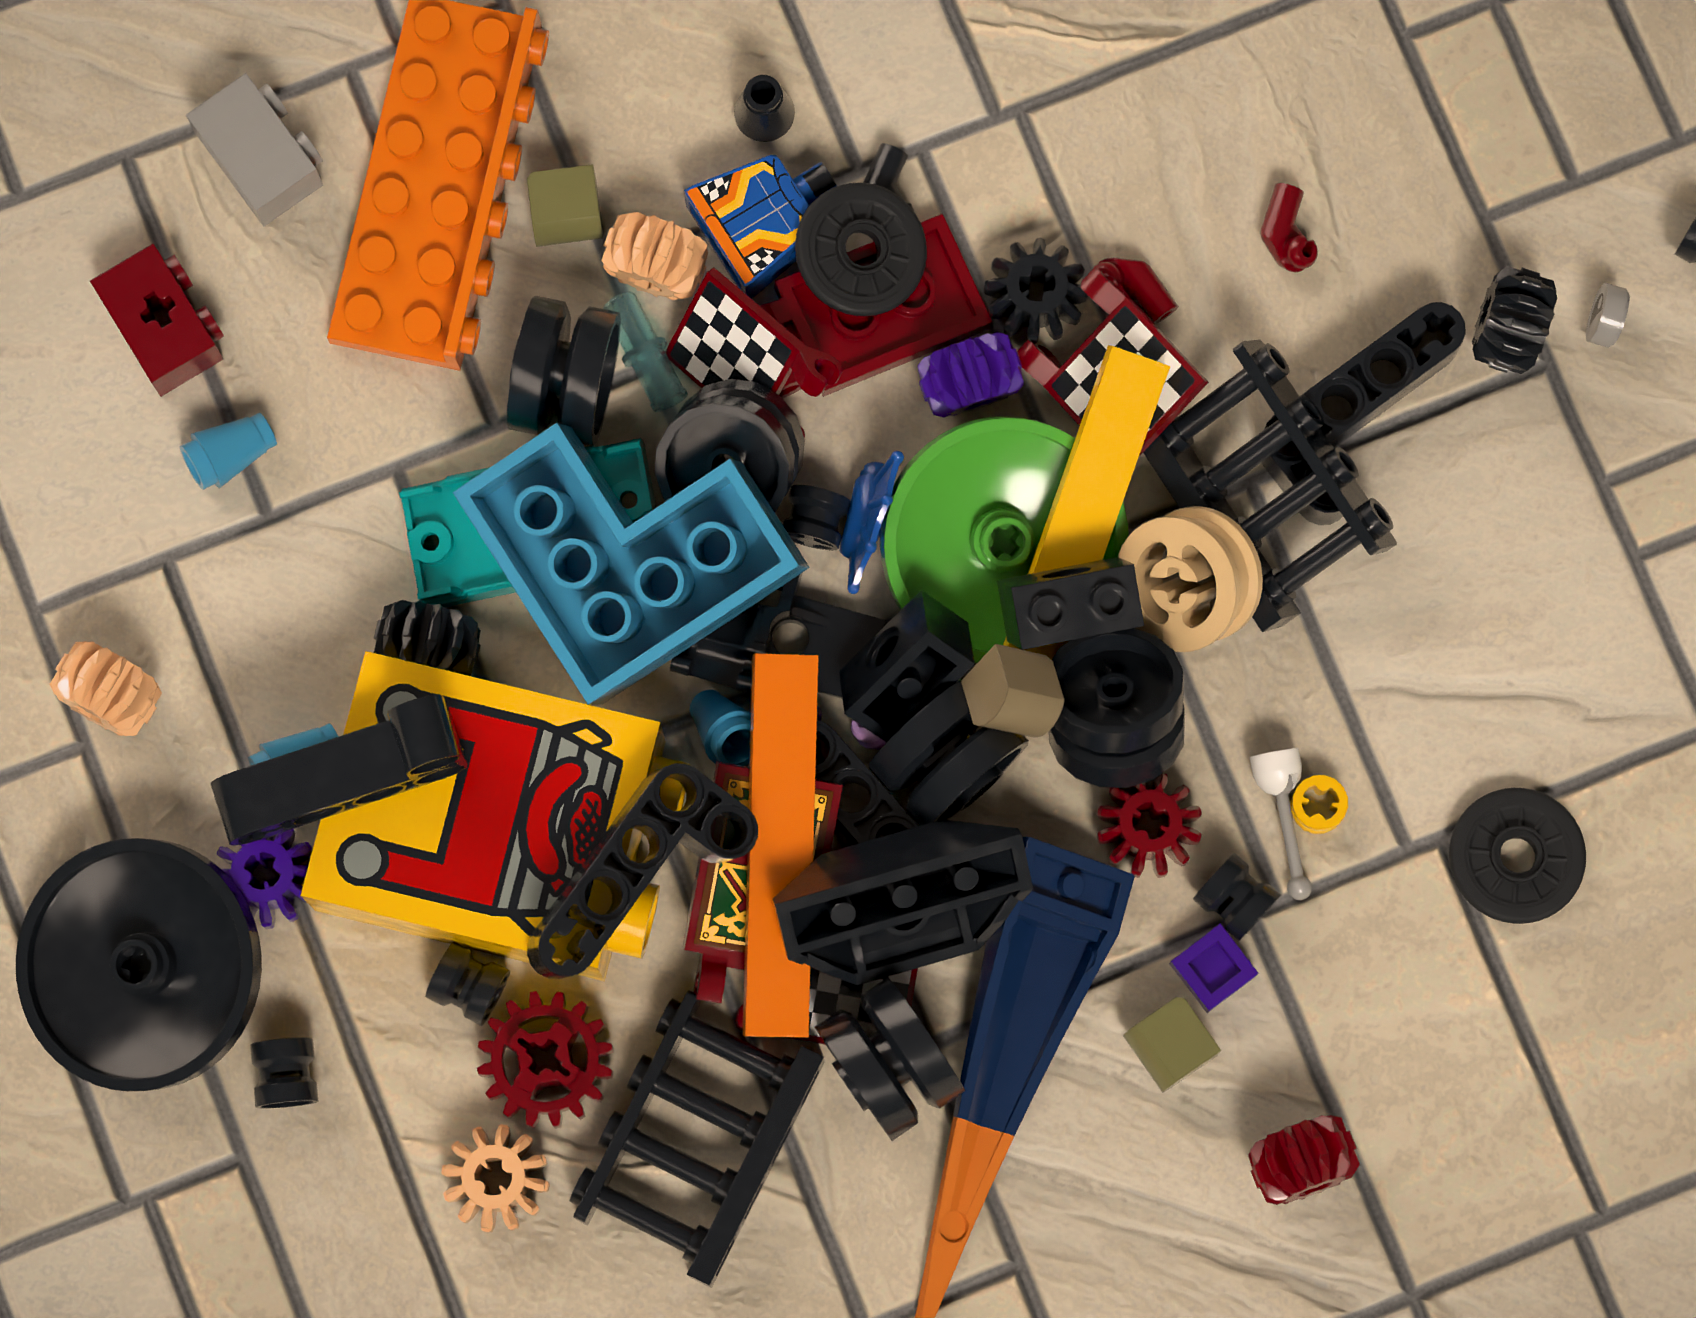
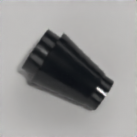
[734,75,795,142]

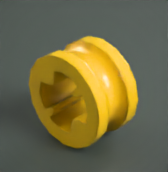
[1290,775,1348,834]

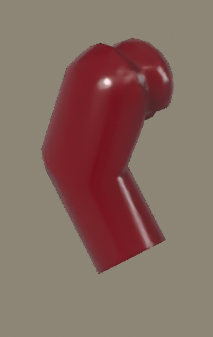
[1260,183,1318,273]
[1092,258,1179,324]

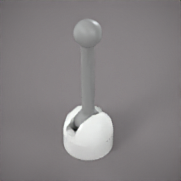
[1249,748,1312,900]

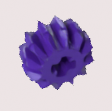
[917,332,1024,418]
[217,829,313,929]

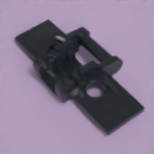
[670,572,886,699]

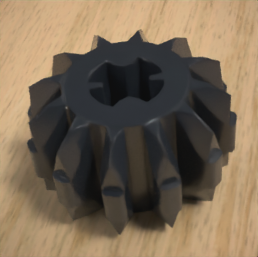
[984,238,1088,344]
[1472,266,1558,374]
[373,600,481,676]

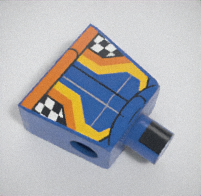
[684,155,837,299]

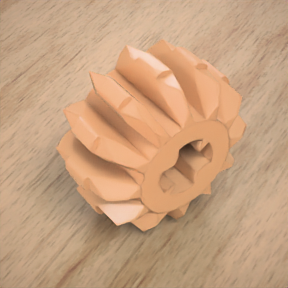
[601,212,708,300]
[50,641,162,736]
[441,1124,550,1233]

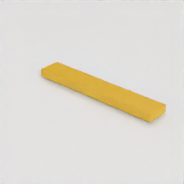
[1003,345,1170,660]

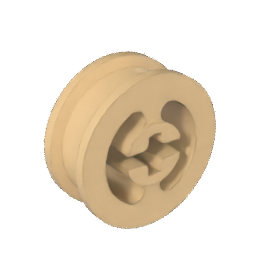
[1118,506,1263,652]

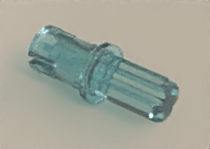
[604,291,688,412]

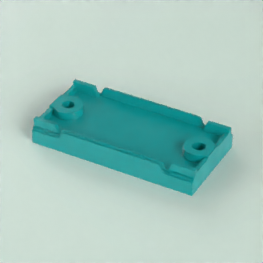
[399,438,656,608]

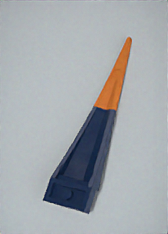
[915,837,1135,1318]

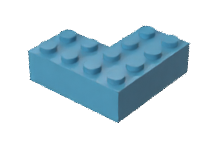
[453,423,810,705]

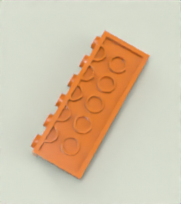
[327,0,549,371]

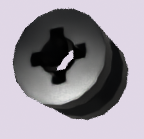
[782,485,851,551]

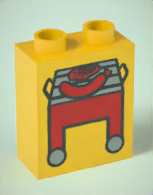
[300,651,691,982]

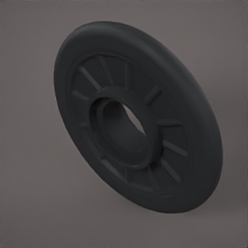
[795,183,927,316]
[1449,788,1586,924]

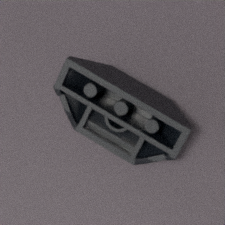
[773,819,1033,986]

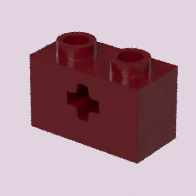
[90,243,224,397]

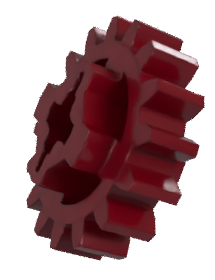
[477,991,614,1129]

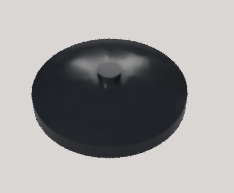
[16,838,262,1092]

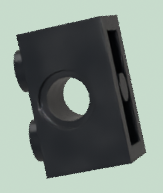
[997,557,1144,650]
[839,590,975,743]

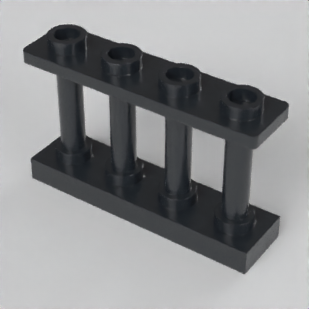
[1143,339,1397,632]
[569,990,825,1288]

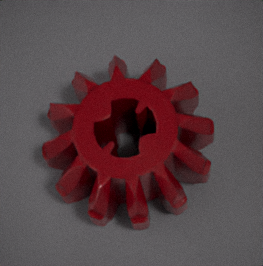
[1097,773,1202,878]
[1248,1115,1360,1205]

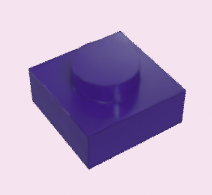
[1169,923,1259,1014]

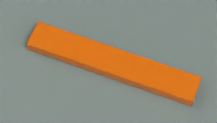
[743,653,818,1038]

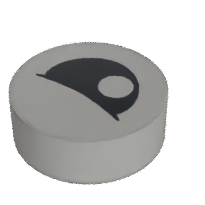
[1586,283,1630,348]

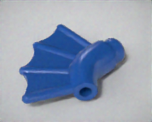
[839,451,904,594]

